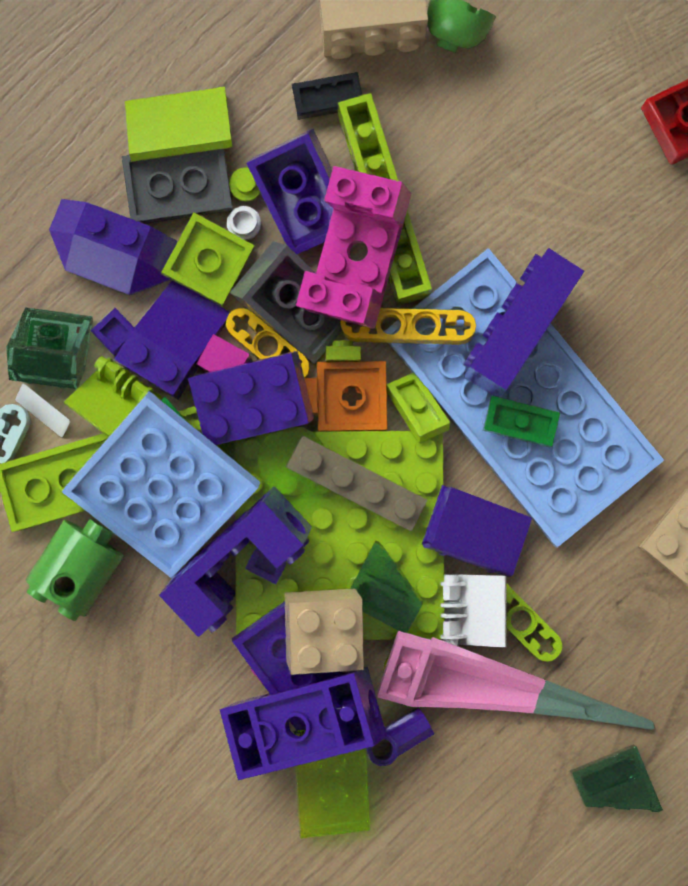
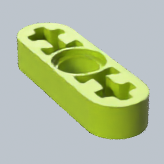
[506,584,562,662]

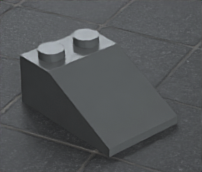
[230,241,348,364]

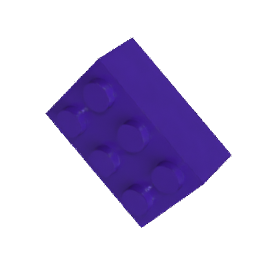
[188,351,314,445]

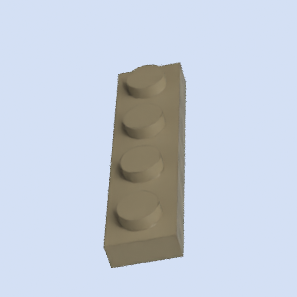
[285,435,427,531]

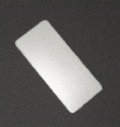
[15,383,70,437]

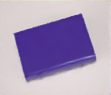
[422,485,532,577]

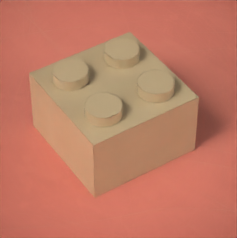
[285,589,364,675]

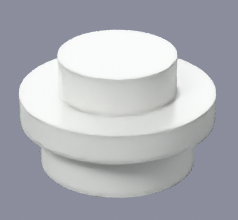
[227,206,261,240]

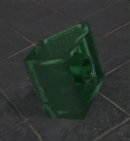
[6,307,93,389]

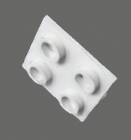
[441,574,506,647]

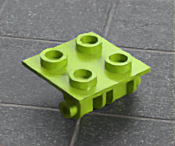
[64,356,162,437]

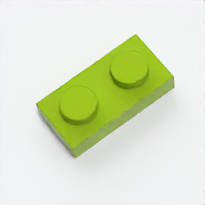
[386,373,450,443]

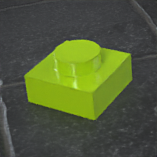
[326,340,361,362]

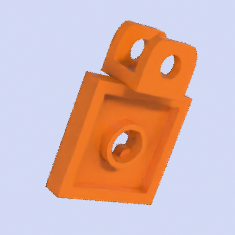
[304,361,387,432]

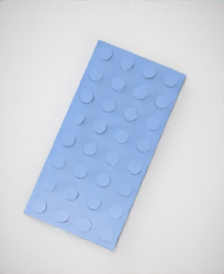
[384,248,664,548]

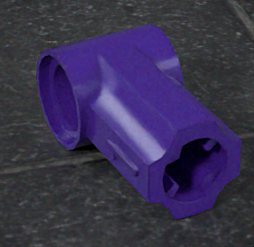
[365,707,434,766]

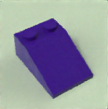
[246,129,333,254]
[114,280,231,400]

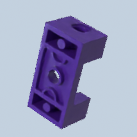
[159,486,312,637]
[219,667,387,781]

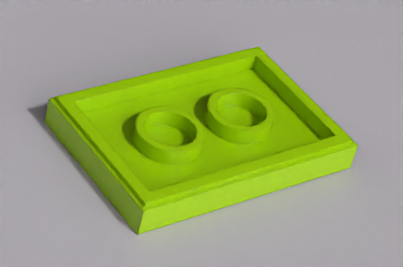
[125,87,233,162]

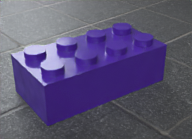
[463,248,584,397]

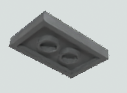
[121,149,233,224]

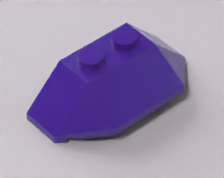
[49,199,178,296]

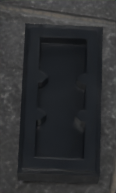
[292,72,362,120]

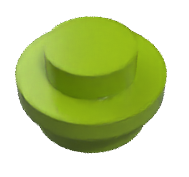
[229,167,261,202]

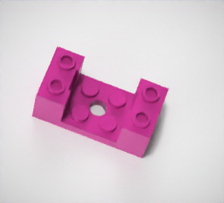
[296,166,412,329]

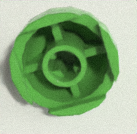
[427,0,496,53]

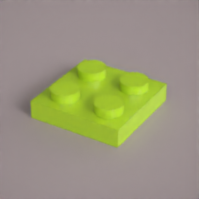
[161,212,254,306]

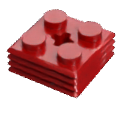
[641,79,688,165]

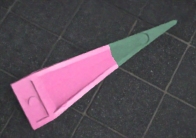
[377,631,655,730]

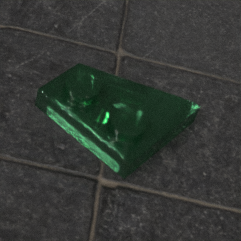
[350,540,423,633]
[570,744,663,812]

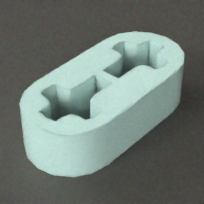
[0,404,31,464]

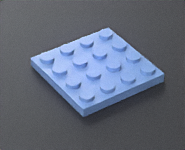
[62,391,260,578]

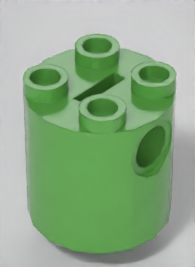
[25,519,124,621]

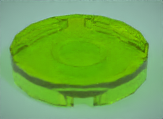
[258,426,324,496]

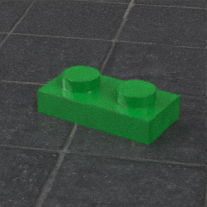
[483,396,560,447]

